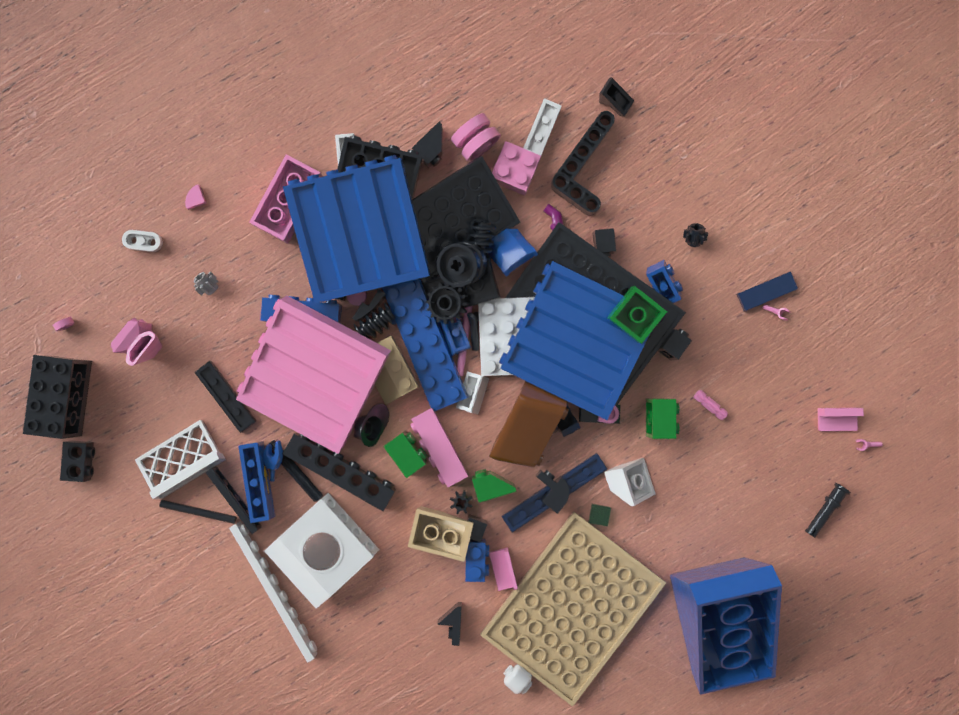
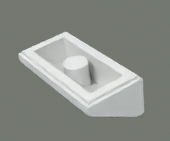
[456,371,489,414]

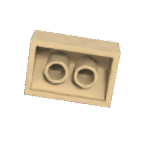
[375,336,419,405]

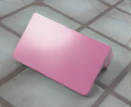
[818,408,864,431]
[489,547,518,591]

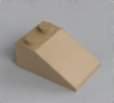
[408,506,474,562]

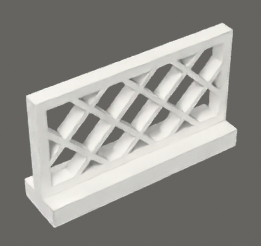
[135,420,226,500]

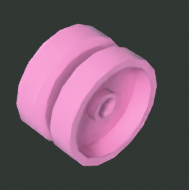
[451,113,501,162]

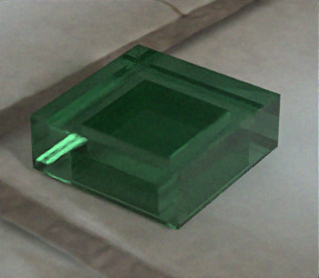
[588,503,611,527]

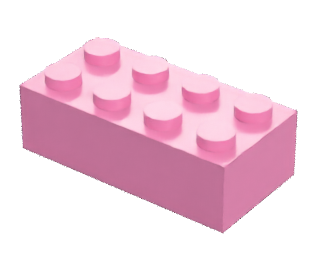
[249,154,323,244]

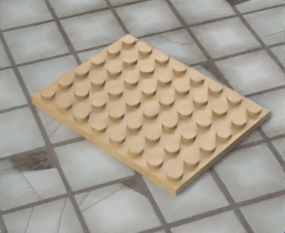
[481,511,666,706]

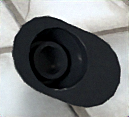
[354,403,390,447]

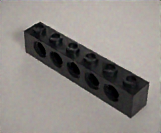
[282,433,396,511]

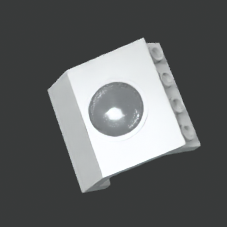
[264,493,380,608]

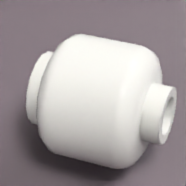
[504,664,532,694]

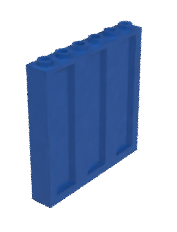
[283,155,430,303]
[499,261,650,420]

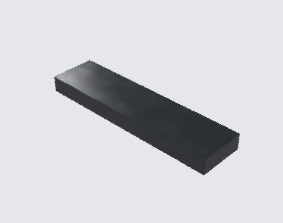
[194,361,257,433]
[205,467,262,534]

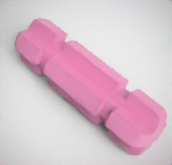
[694,390,728,420]

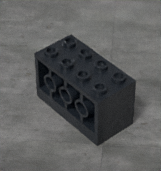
[337,136,422,199]
[23,355,92,439]

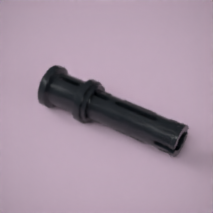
[805,482,851,538]

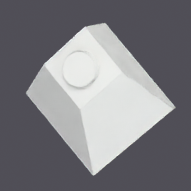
[604,458,655,506]

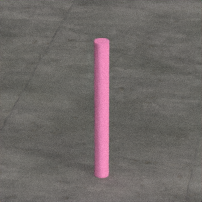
[457,306,473,376]

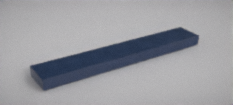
[501,453,607,533]

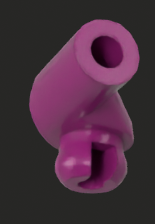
[543,204,564,231]

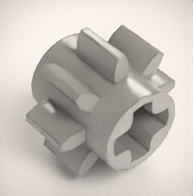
[194,272,218,296]

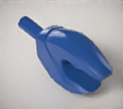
[263,440,283,482]

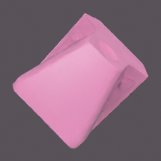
[111,318,162,366]

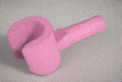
[763,304,791,321]
[856,439,882,451]

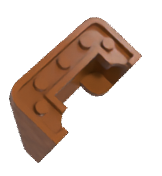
[489,381,569,468]

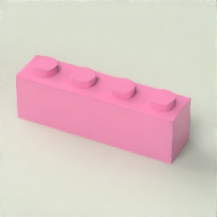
[410,408,468,487]

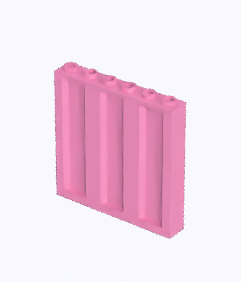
[236,296,391,454]

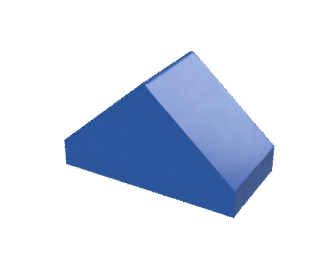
[670,557,782,695]

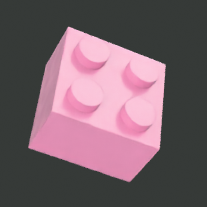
[492,141,541,196]

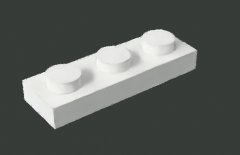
[524,99,562,156]

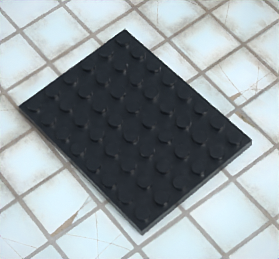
[505,222,686,406]

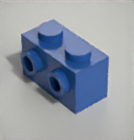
[646,260,683,303]
[465,539,489,582]

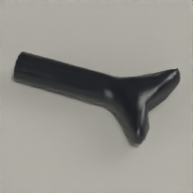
[467,312,479,351]

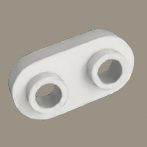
[122,230,163,252]

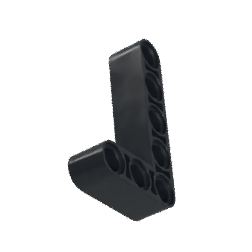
[551,111,615,216]

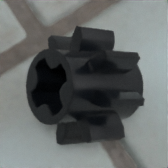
[683,223,708,247]
[450,490,473,514]

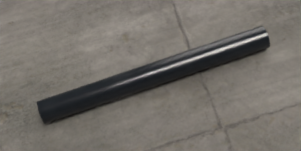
[159,500,237,524]

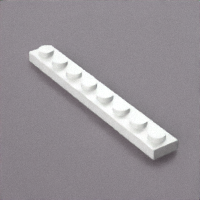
[229,521,317,663]

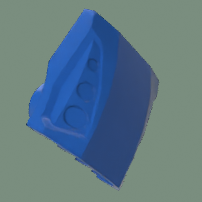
[488,229,538,277]

